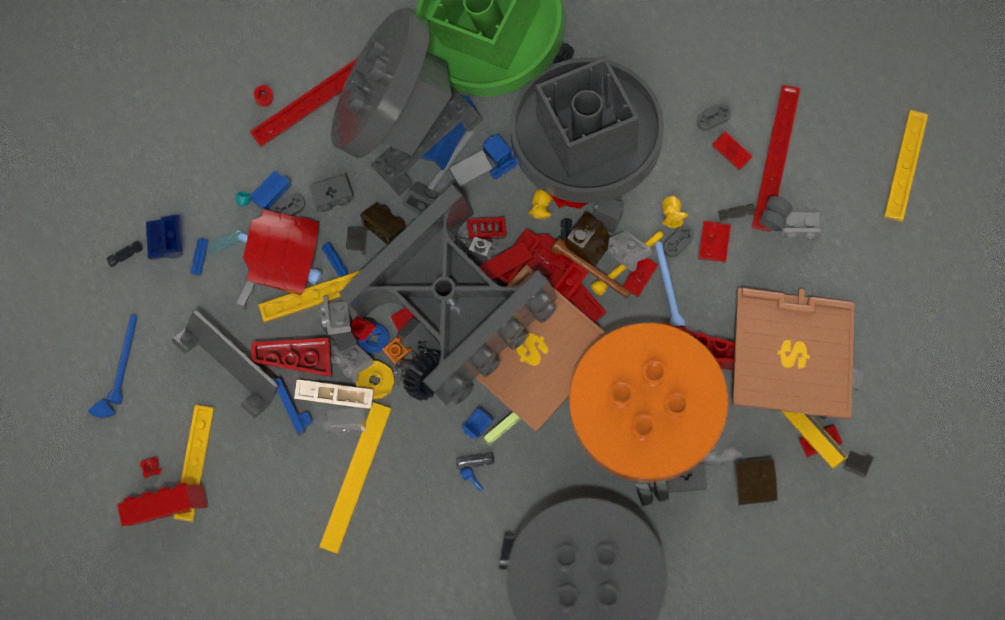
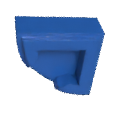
[88,398,115,418]

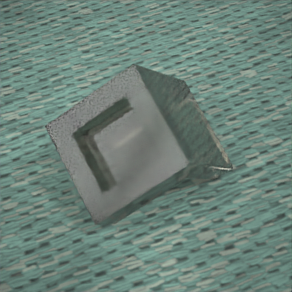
[346,227,368,255]
[843,451,874,478]

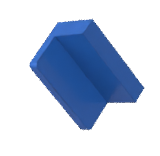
[250,171,291,210]

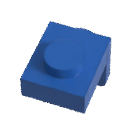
[461,407,495,439]

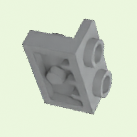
[781,212,821,239]
[607,230,652,272]
[321,296,351,335]
[331,344,373,382]

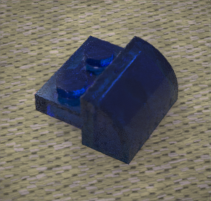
[146,215,183,260]

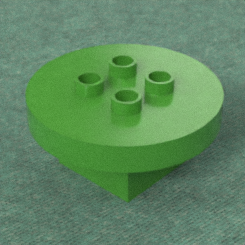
[415,0,566,97]

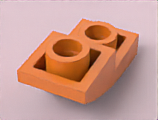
[382,337,420,364]

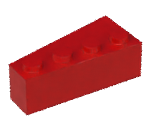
[664,322,735,370]
[251,338,332,378]
[117,482,208,527]

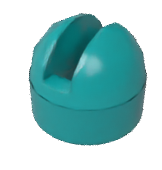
[235,191,251,207]

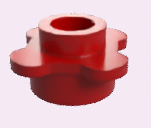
[140,457,161,479]

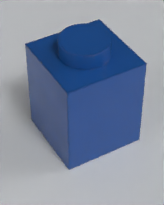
[483,134,512,167]

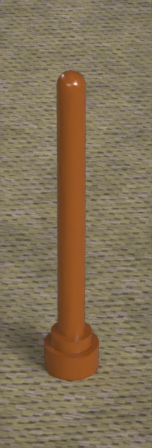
[550,238,630,298]

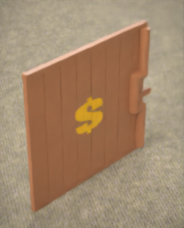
[475,265,607,432]
[732,288,854,420]

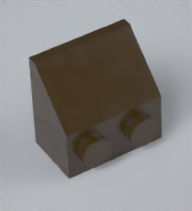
[360,203,405,245]
[564,212,610,267]
[733,459,778,505]

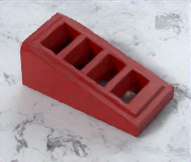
[467,217,507,239]

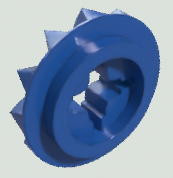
[358,323,389,354]

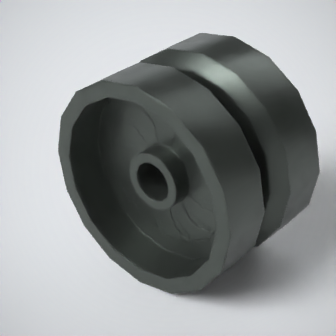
[634,481,669,506]

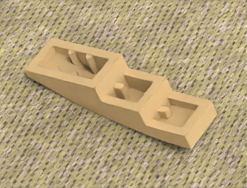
[294,379,373,409]

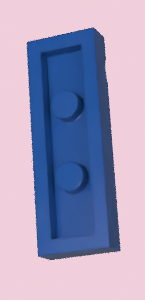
[274,377,312,435]

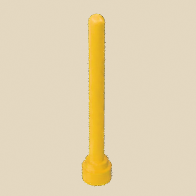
[590,231,664,297]

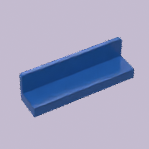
[421,95,477,170]

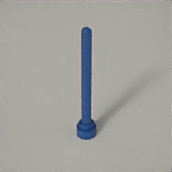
[106,314,137,404]

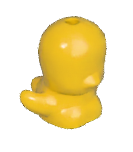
[528,188,552,220]
[661,196,688,228]

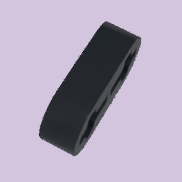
[499,533,514,570]

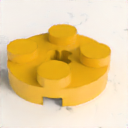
[356,361,394,400]

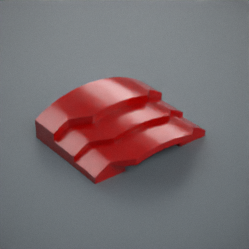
[242,209,319,296]
[497,228,589,301]

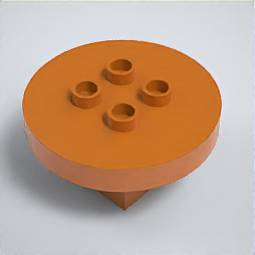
[569,323,728,482]

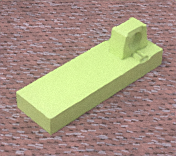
[484,412,521,446]

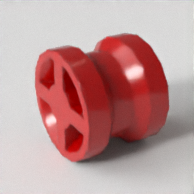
[254,85,274,107]

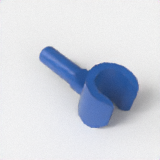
[460,468,483,491]

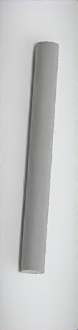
[427,130,474,191]

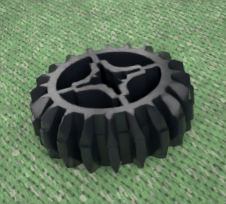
[402,350,441,401]

